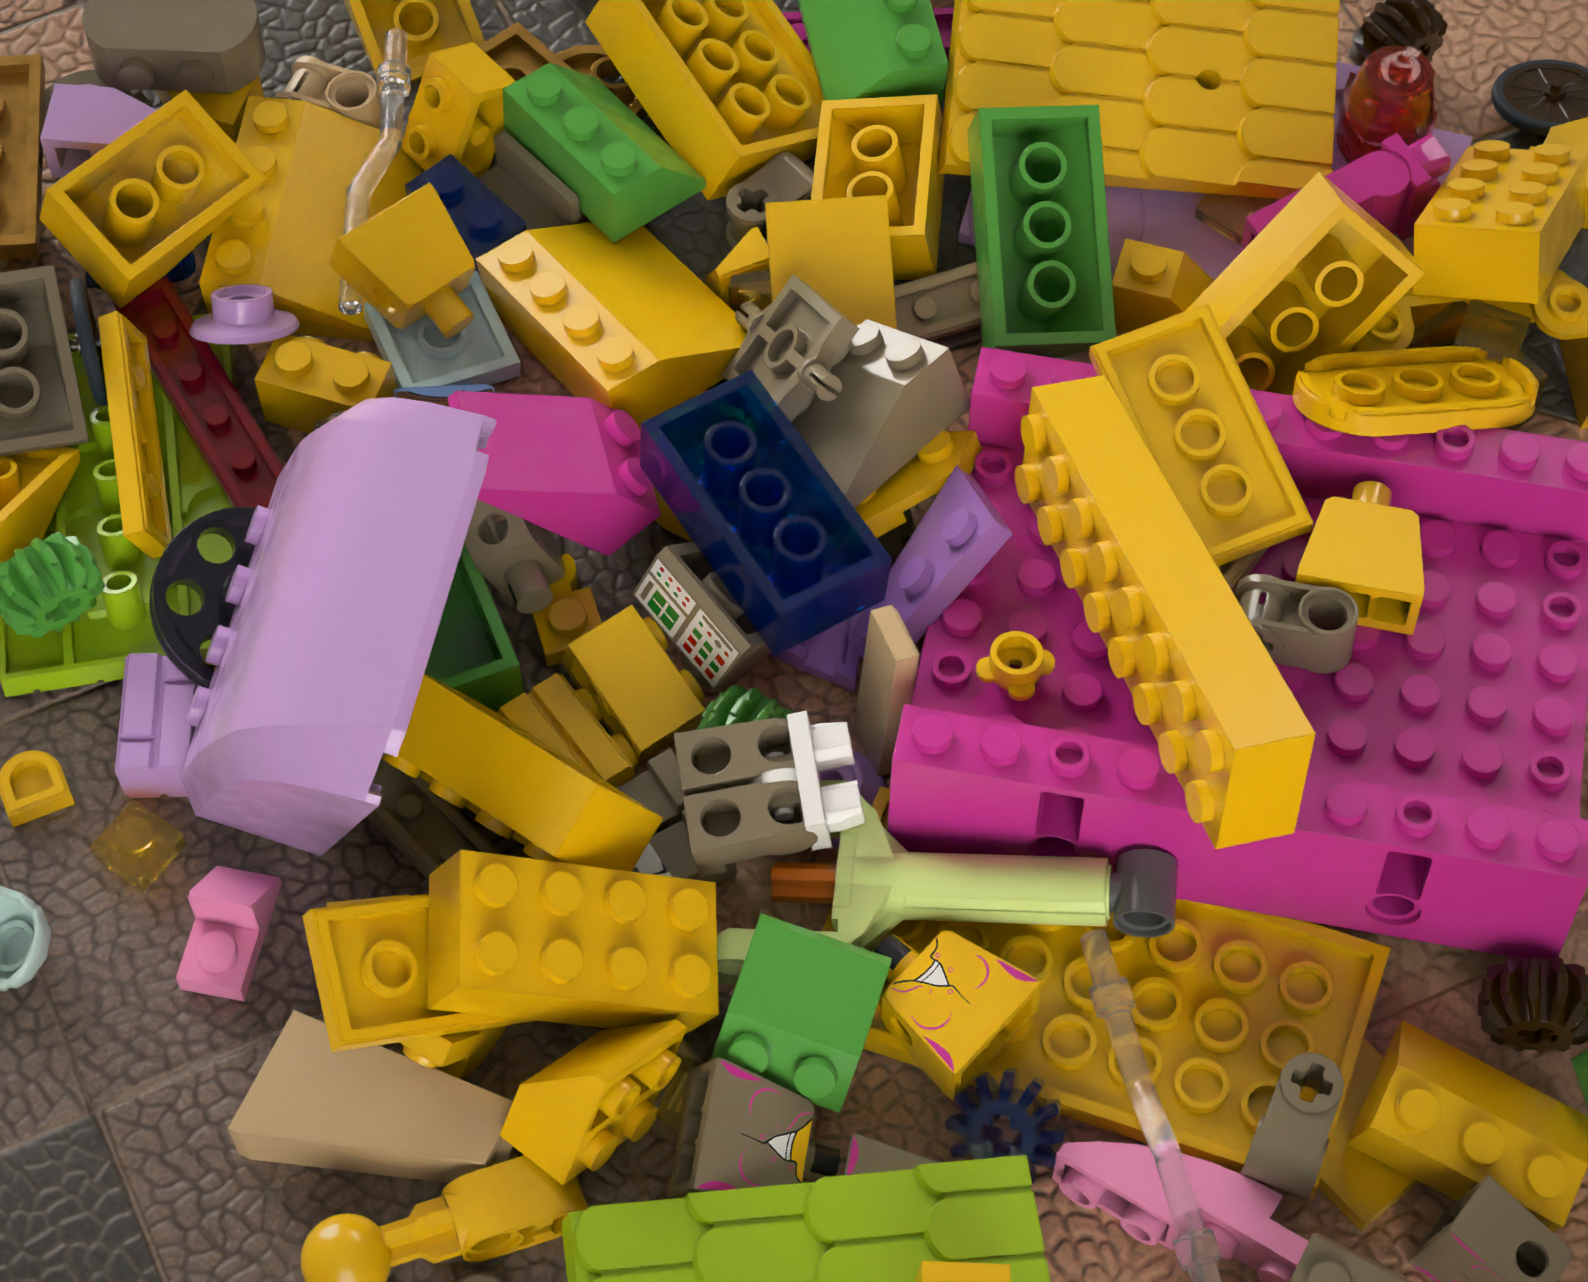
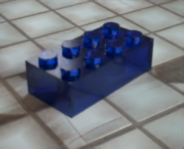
[640,369,892,656]

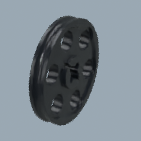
[149,507,256,689]

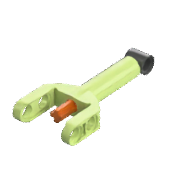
[717,780,1178,985]

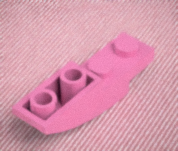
[1052,1141,1309,1282]

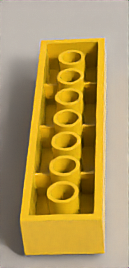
[1015,375,1316,849]

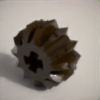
[1348,0,1448,91]
[1478,954,1588,1054]

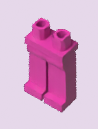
[1240,133,1451,253]

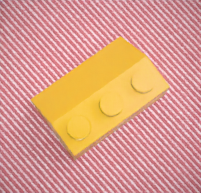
[811,94,945,281]
[1346,1020,1588,1232]

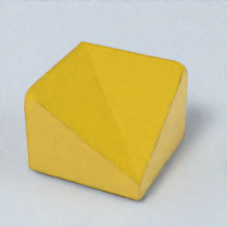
[705,227,771,309]

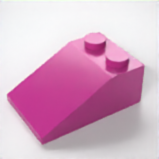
[447,391,661,557]

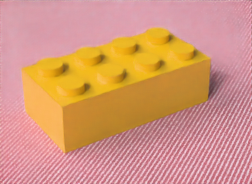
[1413,140,1588,304]
[1186,171,1425,395]
[382,673,663,872]
[428,849,719,1035]

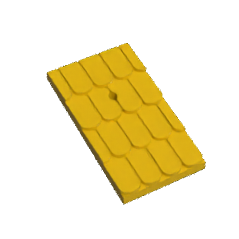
[938,0,1340,199]

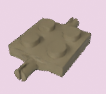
[721,275,860,431]

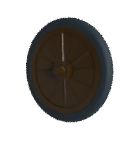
[1491,59,1588,137]
[69,278,108,406]

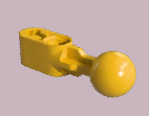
[300,1155,588,1282]

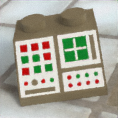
[632,540,788,691]

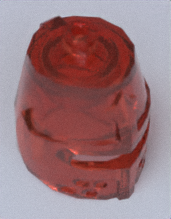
[1336,46,1438,164]

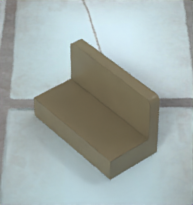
[461,130,581,242]

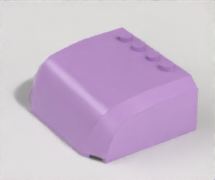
[180,397,497,856]

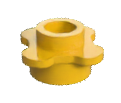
[976,631,1055,701]

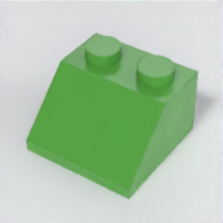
[710,913,892,1113]

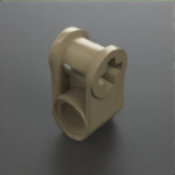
[725,151,814,251]
[1234,574,1359,674]
[1241,1052,1344,1200]

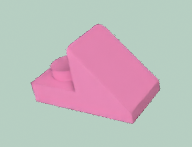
[176,866,282,1002]

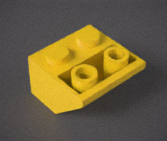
[499,1019,687,1185]

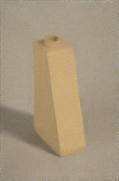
[228,1010,521,1183]

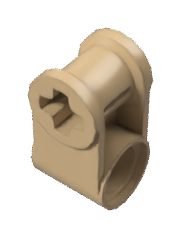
[272,55,386,132]

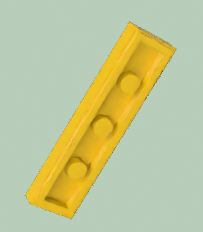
[98,311,172,559]

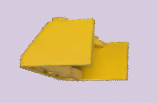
[1347,268,1588,429]

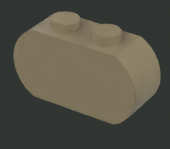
[82,0,266,93]

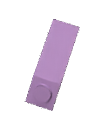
[40,83,156,177]

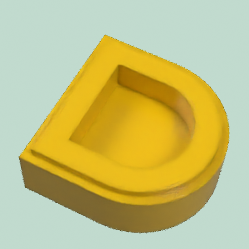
[0,750,75,827]

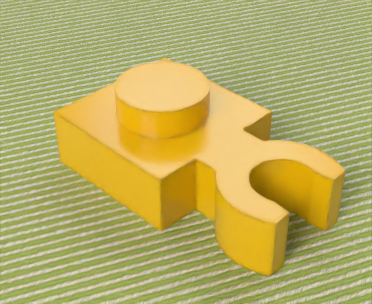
[532,554,602,666]

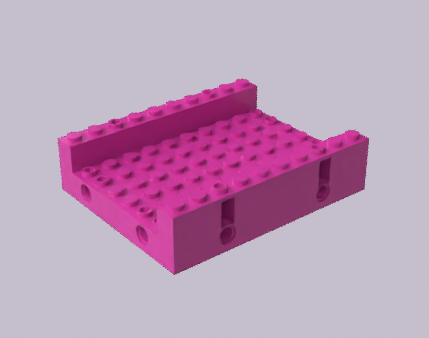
[887,347,1588,960]

